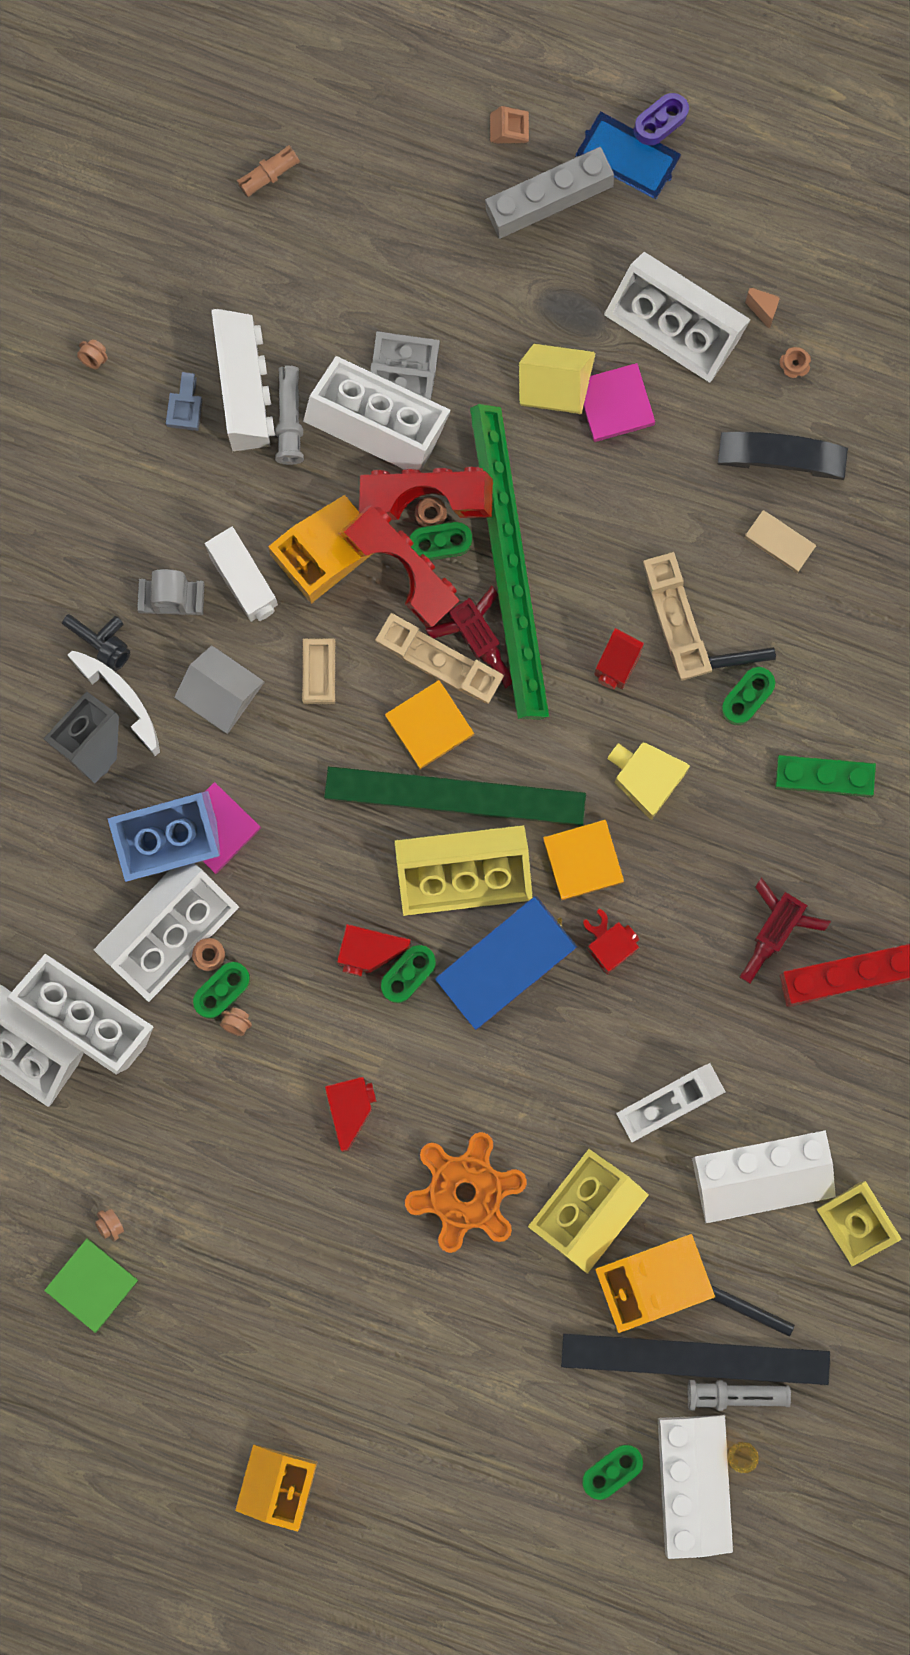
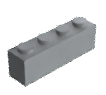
[485,146,614,239]

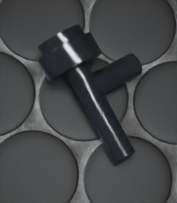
[62,614,130,671]

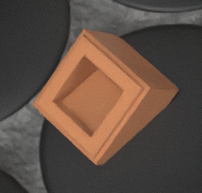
[490,106,529,143]
[745,288,780,328]

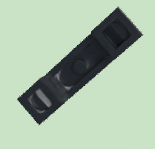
[717,432,848,480]

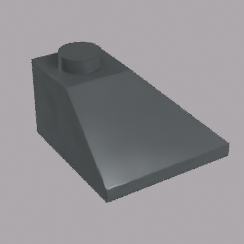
[43,691,119,783]

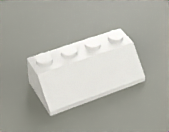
[604,252,751,383]
[212,309,275,451]
[303,356,451,471]
[94,863,239,1002]
[7,954,153,1074]
[0,985,84,1107]
[692,1130,836,1223]
[658,1415,733,1559]

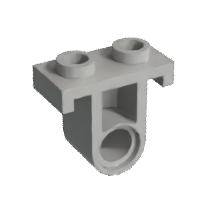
[137,569,204,615]

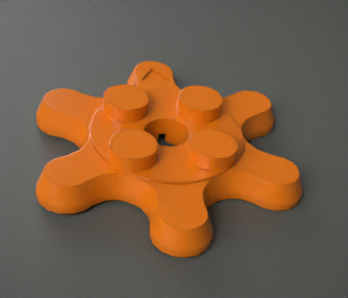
[405,1132,527,1253]

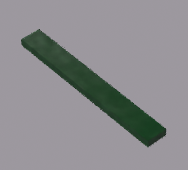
[324,766,586,826]

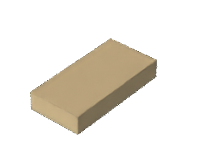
[744,510,816,574]
[302,639,336,704]

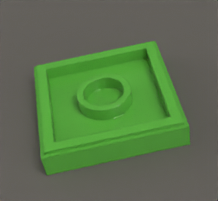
[44,1238,139,1333]

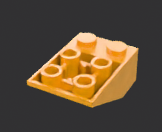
[268,495,374,604]
[595,1234,715,1333]

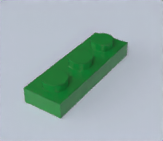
[775,755,876,797]

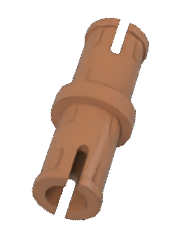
[237,145,300,197]

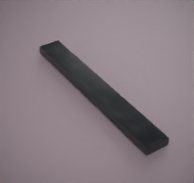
[561,1333,830,1385]

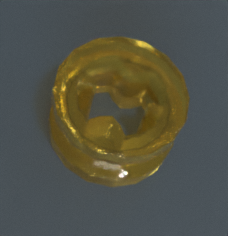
[727,1442,759,1473]

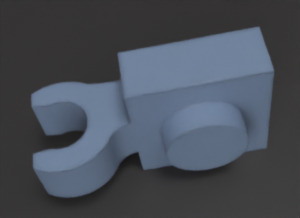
[166,372,203,431]

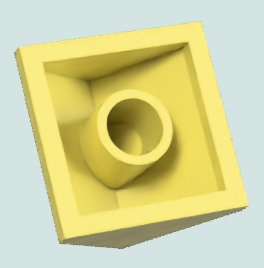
[519,344,595,414]
[817,1181,902,1266]

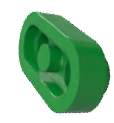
[410,522,472,561]
[721,667,775,726]
[381,945,436,1003]
[193,962,250,1019]
[582,1444,643,1500]

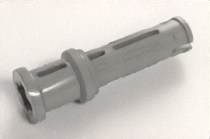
[275,366,304,465]
[688,1380,791,1411]

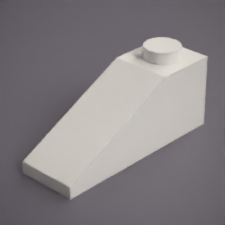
[616,1063,726,1142]

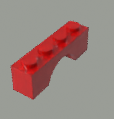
[359,467,493,520]
[339,505,460,628]
[779,944,910,1007]

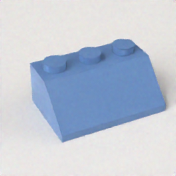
[108,791,220,882]

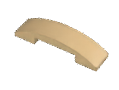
[643,552,712,681]
[375,613,504,704]

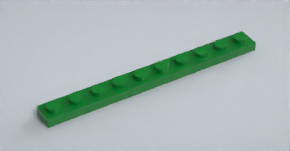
[470,404,549,720]

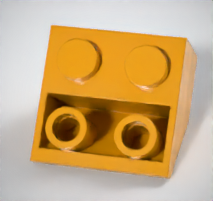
[235,1444,318,1532]

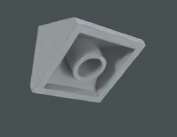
[174,645,265,734]

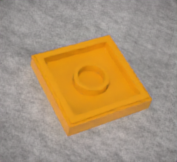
[385,680,474,769]
[543,820,624,901]

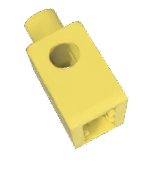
[607,742,690,820]

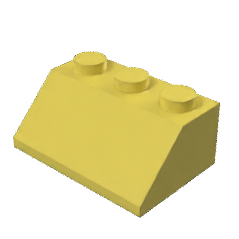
[528,1149,649,1274]

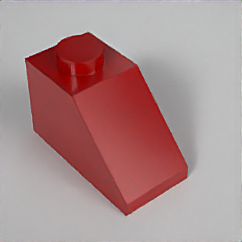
[594,628,644,690]
[337,924,411,977]
[325,1077,377,1152]

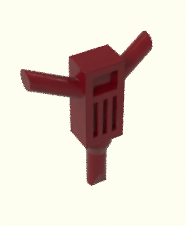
[425,585,512,689]
[739,877,831,984]

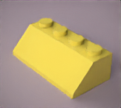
[395,825,533,916]

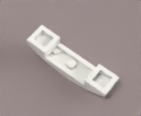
[68,651,160,756]

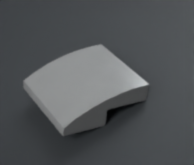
[370,331,440,400]

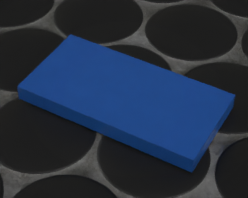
[435,896,577,1030]

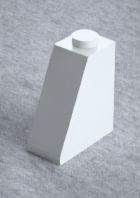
[205,526,278,622]

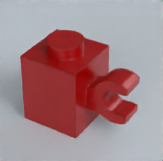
[583,909,640,975]

